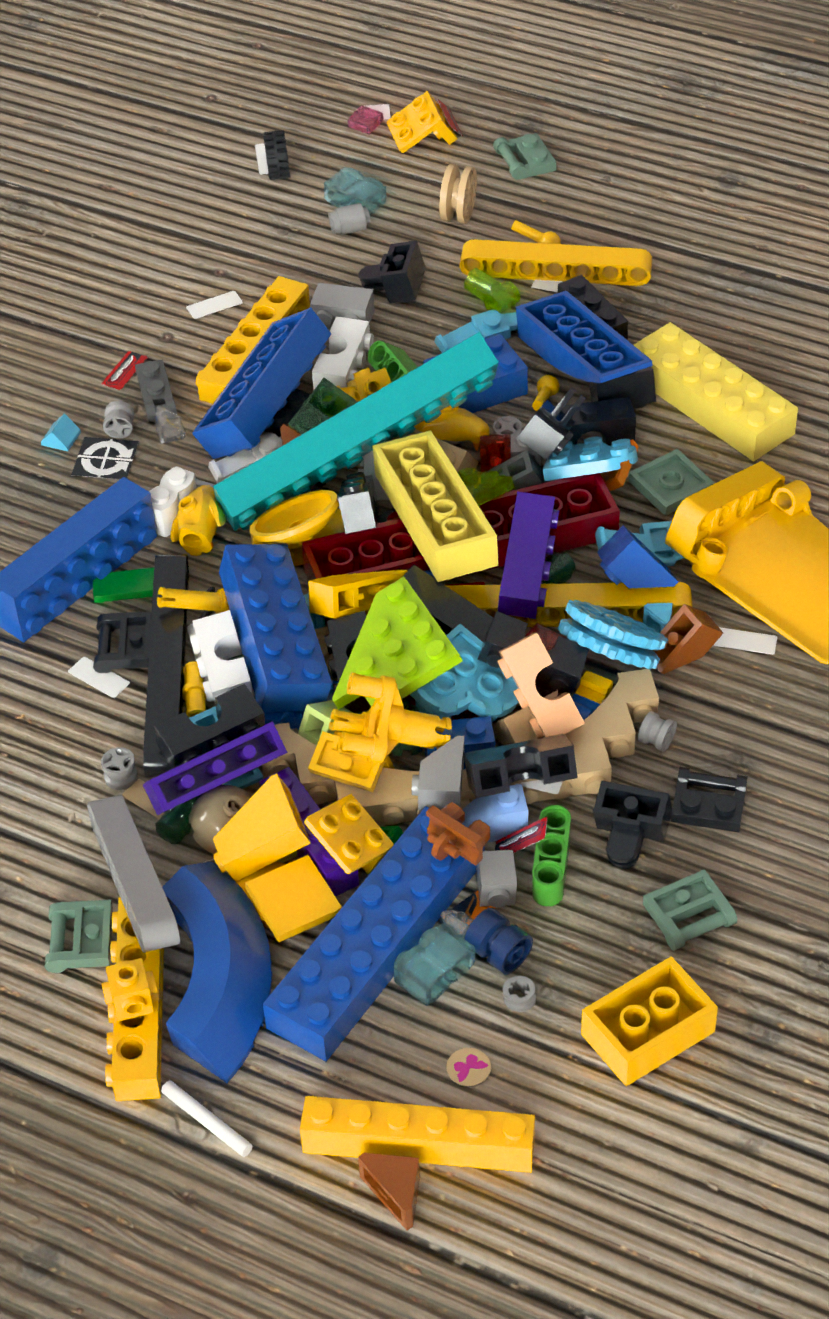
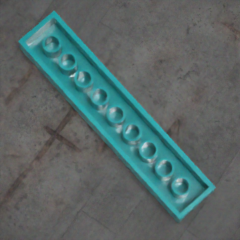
[213,332,499,531]

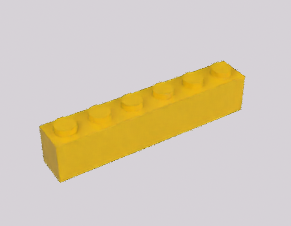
[300,1096,535,1173]

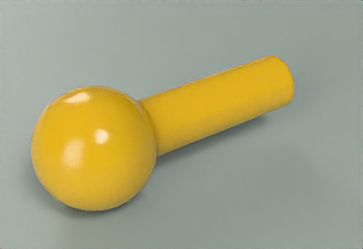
[511,220,561,244]
[532,375,560,411]

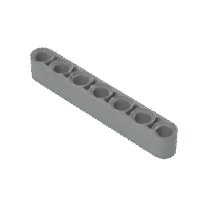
[87,795,180,953]

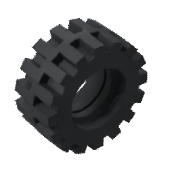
[263,130,290,180]

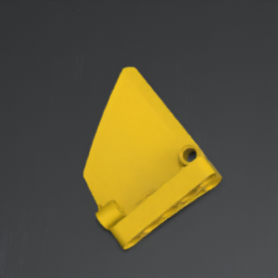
[665,461,829,664]

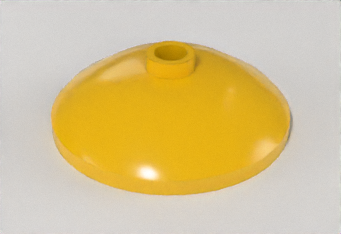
[250,490,339,545]

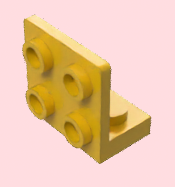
[387,91,458,153]
[308,731,395,792]
[304,794,394,874]

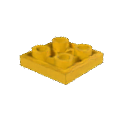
[245,855,342,942]

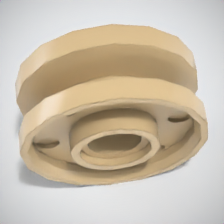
[439,164,477,224]

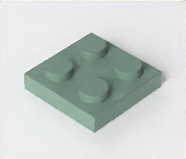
[628,449,715,516]

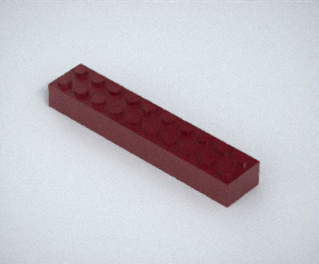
[301,473,620,581]

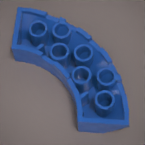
[162,861,272,1084]

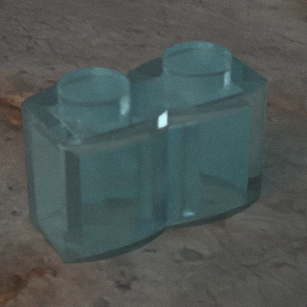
[324,167,386,215]
[394,923,475,1006]

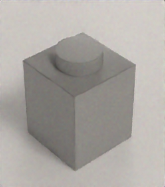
[476,850,517,907]

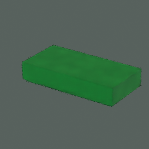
[93,567,154,603]

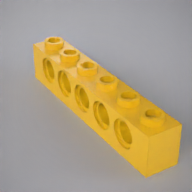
[196,276,310,404]
[105,897,164,1101]

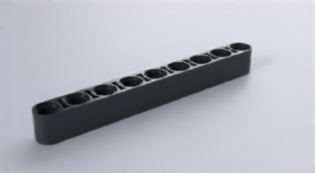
[143,554,189,777]

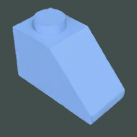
[462,784,528,842]

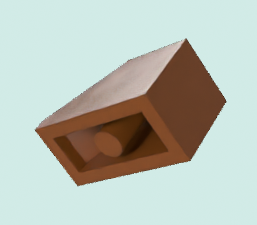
[653,604,723,674]

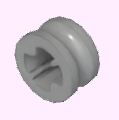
[503,976,536,1012]

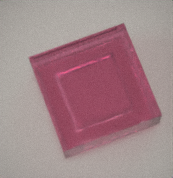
[347,105,384,135]

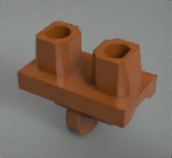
[426,802,490,866]

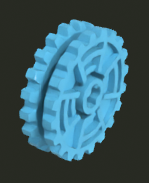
[557,600,668,669]

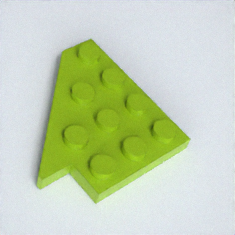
[332,576,463,710]

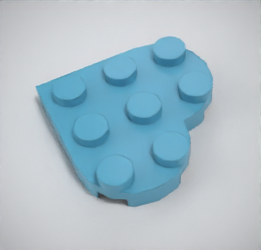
[543,436,638,481]
[410,624,518,722]

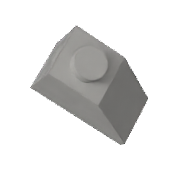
[412,735,464,810]

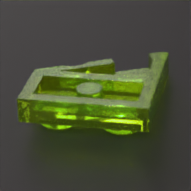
[458,468,514,506]

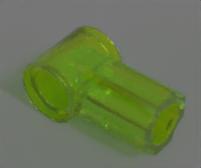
[464,268,521,314]

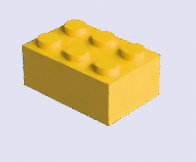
[581,956,718,1087]

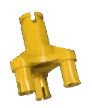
[329,672,452,764]

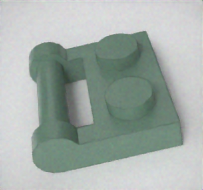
[493,133,556,180]
[643,869,737,951]
[45,900,113,973]

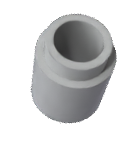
[328,203,370,235]

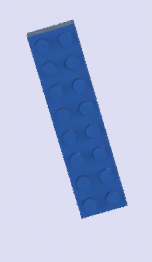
[263,806,485,1062]

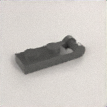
[134,359,177,422]

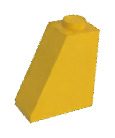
[213,773,311,882]

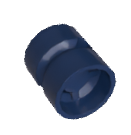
[464,908,533,975]

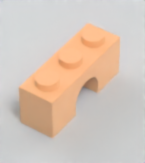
[497,633,585,739]

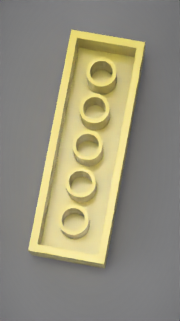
[634,322,798,462]
[372,430,499,582]

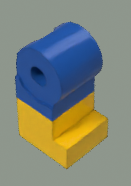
[572,670,613,720]

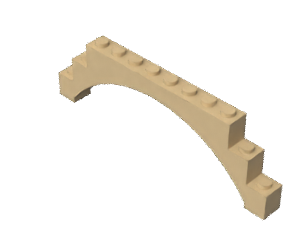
[261,669,659,826]

